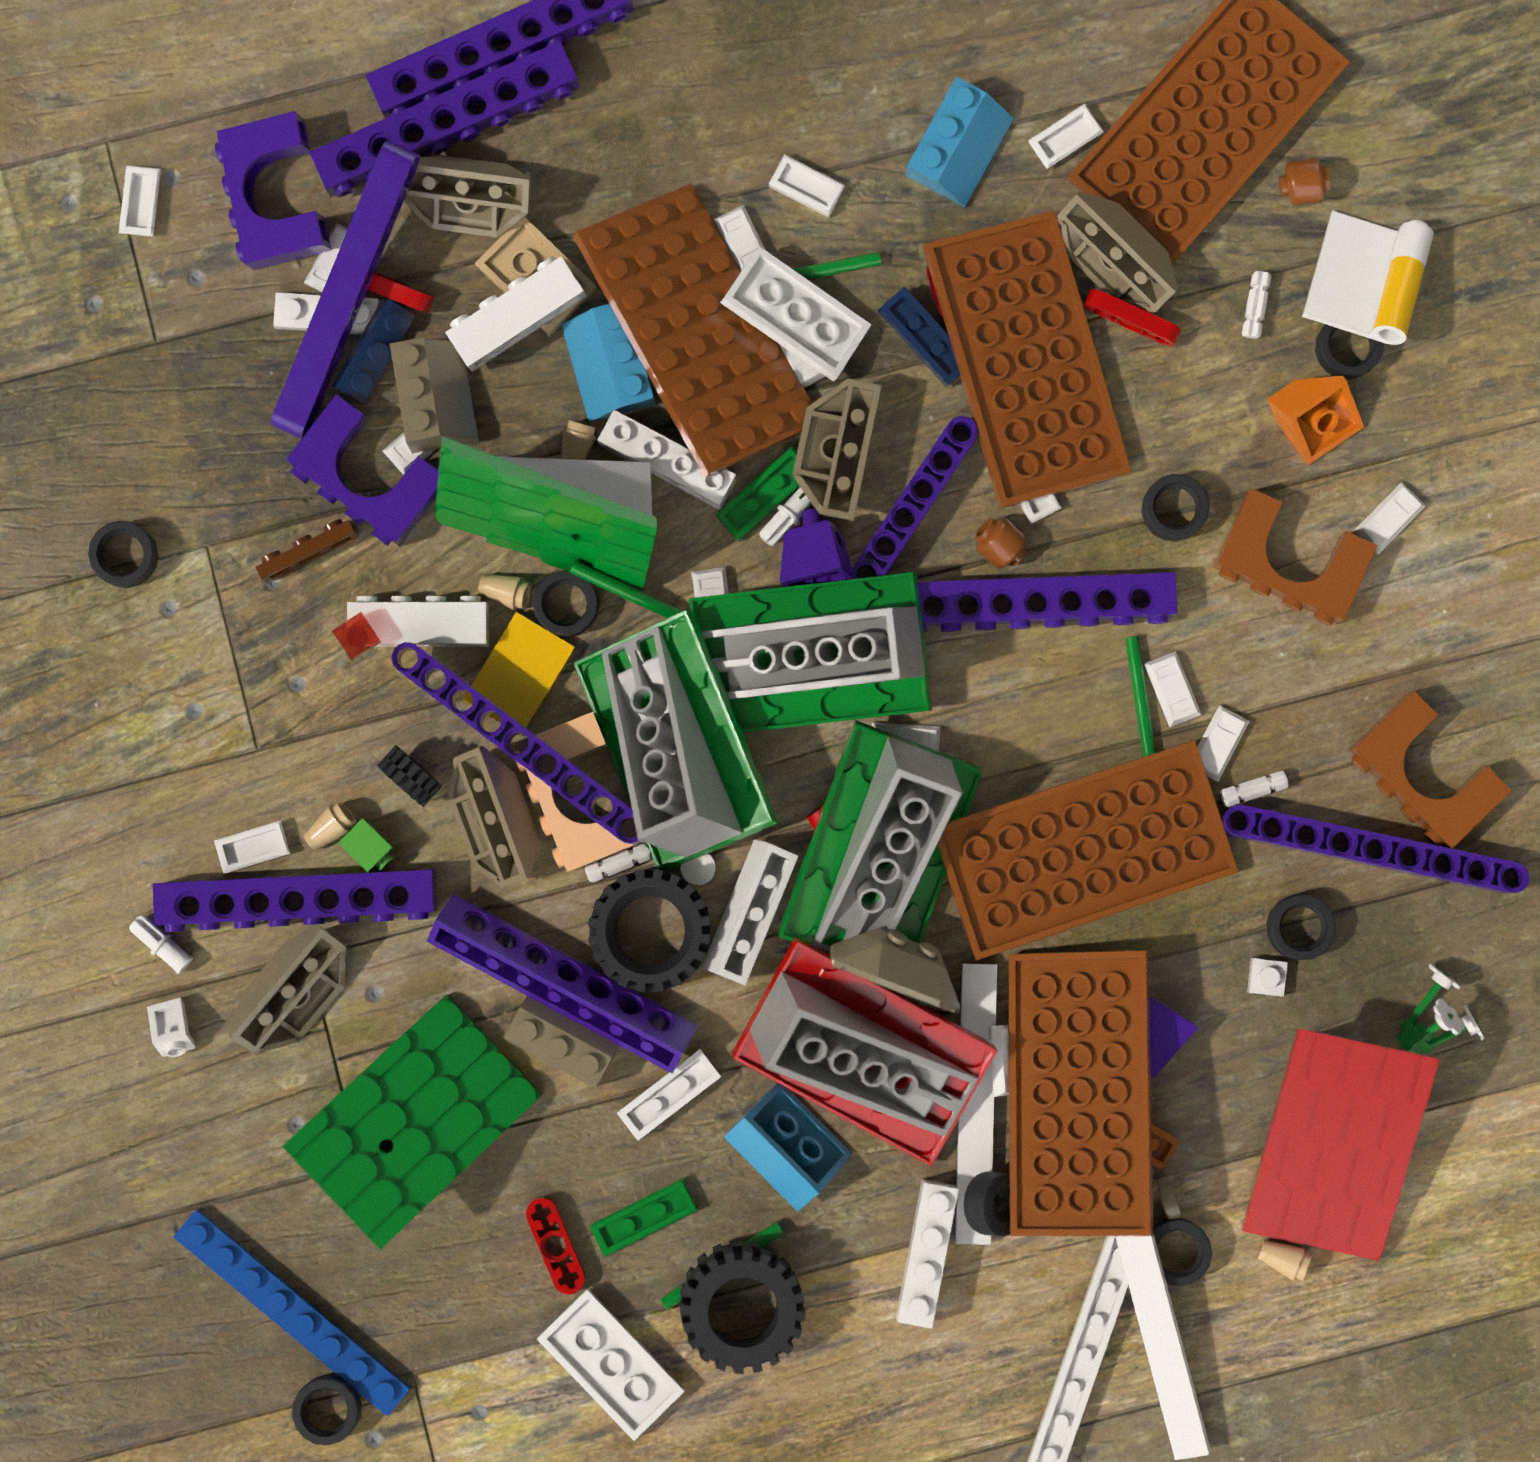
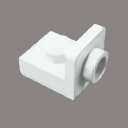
[147,998,195,1057]

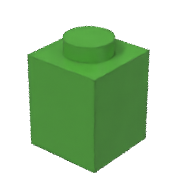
[338,818,396,873]

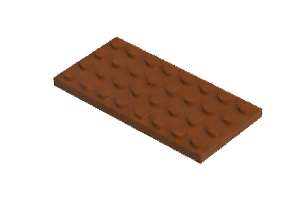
[1067,0,1350,266]
[573,183,812,478]
[923,211,1132,509]
[937,740,1238,960]
[1009,950,1153,1236]

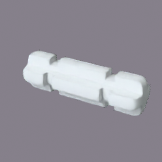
[1242,271,1272,339]
[1220,771,1289,807]
[585,843,652,883]

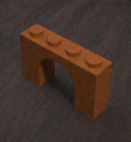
[1213,488,1378,626]
[1349,691,1512,849]

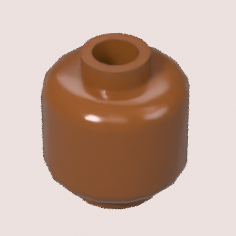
[1278,158,1331,206]
[974,517,1026,568]

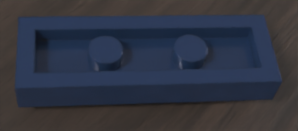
[878,286,960,388]
[333,297,415,405]

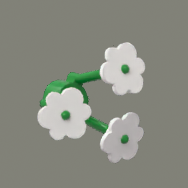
[1397,964,1484,1054]

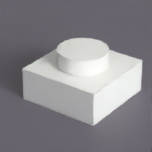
[1247,958,1288,997]

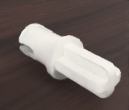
[759,486,812,547]
[129,915,193,974]

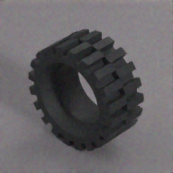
[588,869,712,992]
[679,1240,805,1374]

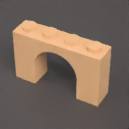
[515,712,644,873]

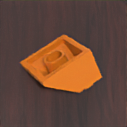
[1267,376,1364,465]

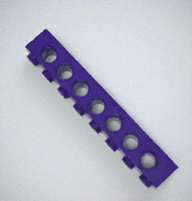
[365,0,634,118]
[309,41,579,197]
[918,573,1177,633]
[153,870,437,932]
[427,894,698,1074]

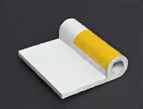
[1302,210,1434,345]

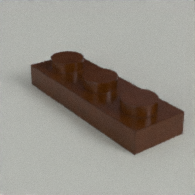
[255,519,359,583]

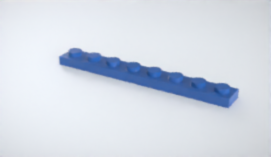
[173,1209,411,1417]

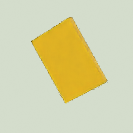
[463,612,576,736]

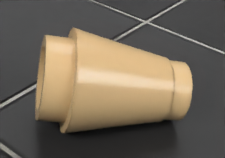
[561,420,596,460]
[478,574,532,610]
[303,802,356,851]
[1257,1240,1312,1281]

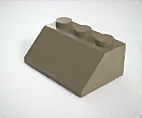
[390,337,479,453]
[503,996,620,1089]

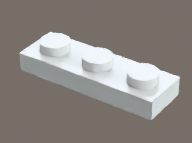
[273,293,380,334]
[617,1049,721,1141]

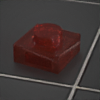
[332,612,381,661]

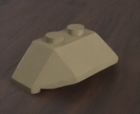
[404,155,531,238]
[1057,191,1178,313]
[792,379,882,521]
[449,746,539,889]
[228,926,346,1055]
[828,928,961,1014]

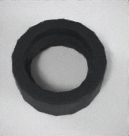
[1315,324,1384,380]
[1141,474,1210,542]
[88,521,159,588]
[533,570,600,638]
[1266,894,1336,960]
[1153,1218,1212,1286]
[292,1375,362,1446]

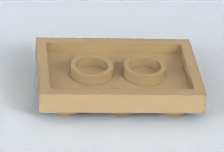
[475,216,597,337]

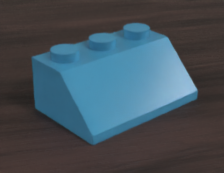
[905,76,1014,208]
[561,304,655,424]
[724,1083,853,1212]

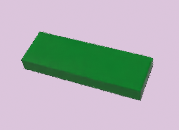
[715,446,799,542]
[589,1178,698,1257]

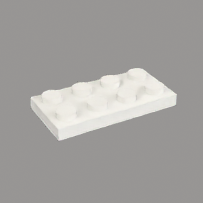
[720,246,871,382]
[537,1289,685,1441]

